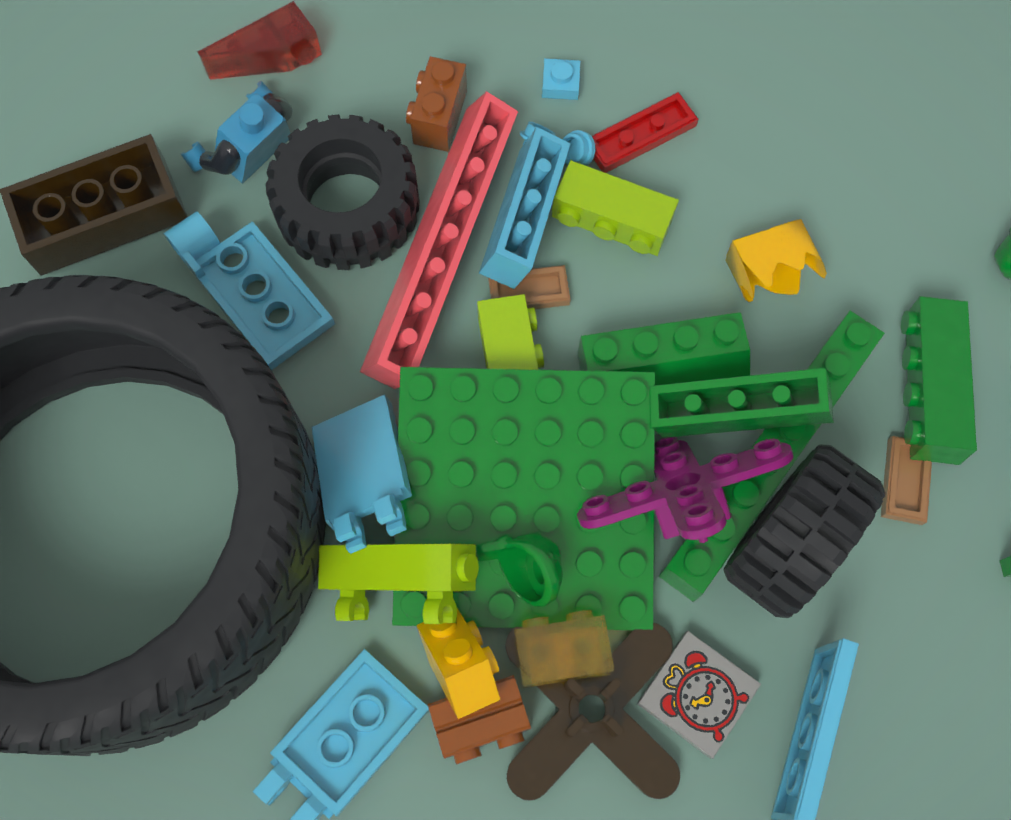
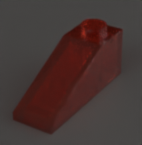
[197,1,322,80]

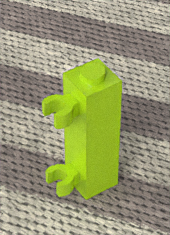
[318,544,479,624]

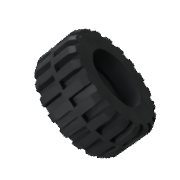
[265,114,420,270]
[723,444,886,618]

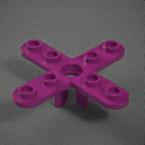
[577,437,794,543]

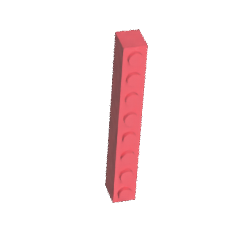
[360,91,518,389]

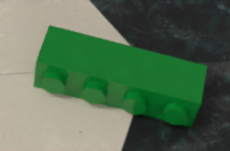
[901,296,977,465]
[649,368,834,438]

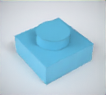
[542,58,581,100]

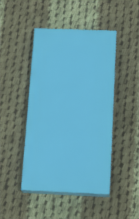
[771,638,859,820]

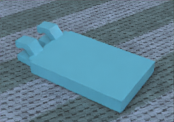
[312,394,412,554]
[252,649,429,820]

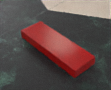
[592,92,699,173]

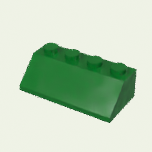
[577,312,750,386]

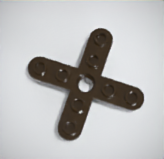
[505,623,680,800]

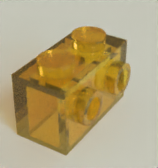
[514,610,615,689]

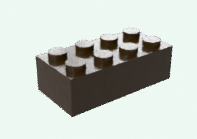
[0,134,188,276]

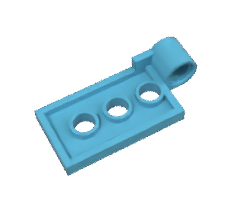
[163,211,335,370]

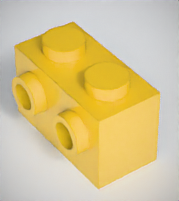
[416,608,500,719]

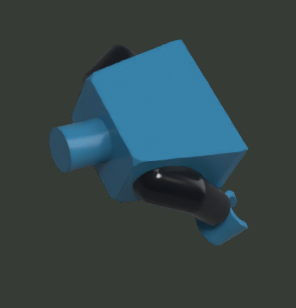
[180,81,292,184]

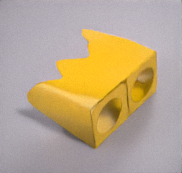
[725,219,827,302]

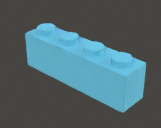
[479,127,571,289]

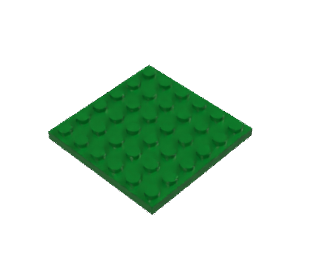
[392,367,655,630]

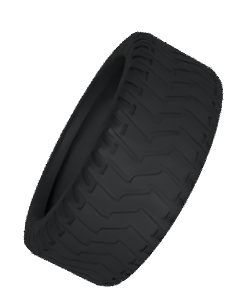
[0,275,326,756]

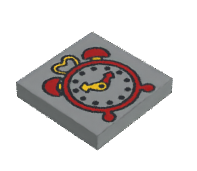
[637,631,761,759]

